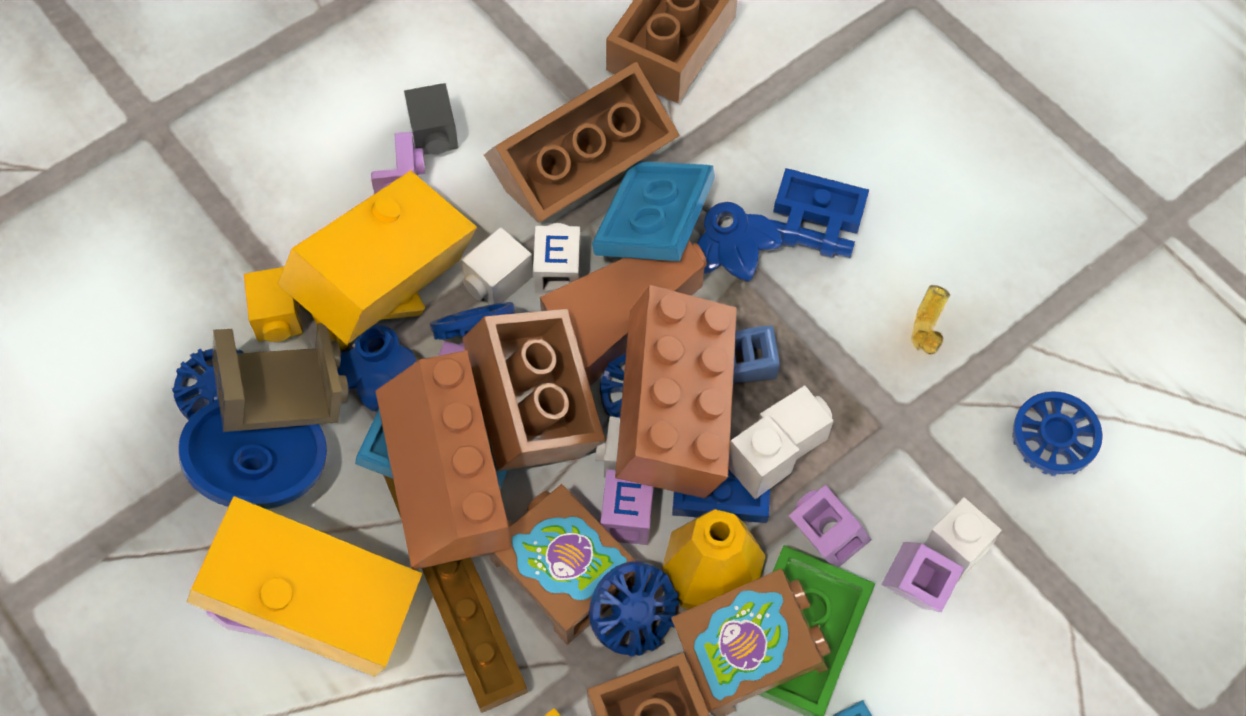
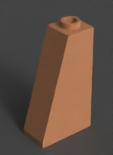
[540,241,707,386]

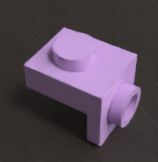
[371,132,426,194]

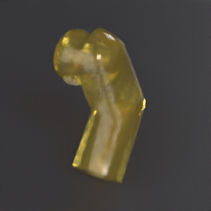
[911,285,950,355]

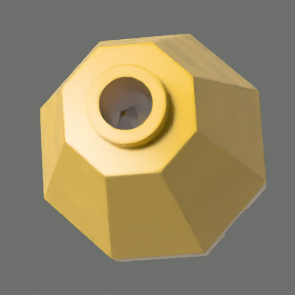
[662,509,766,610]

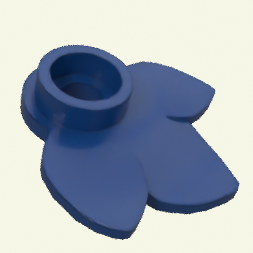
[697,202,782,282]
[337,324,417,412]

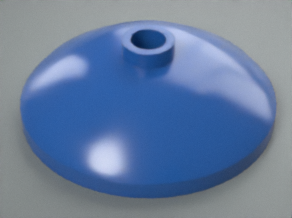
[178,399,327,509]

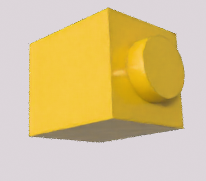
[243,267,303,342]

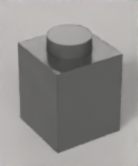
[404,83,459,155]

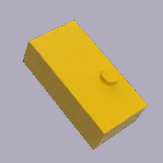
[278,170,477,345]
[186,496,423,677]

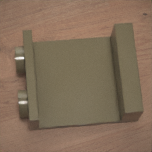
[212,323,348,432]

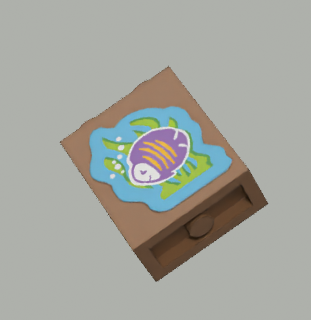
[489,484,636,645]
[671,568,831,716]

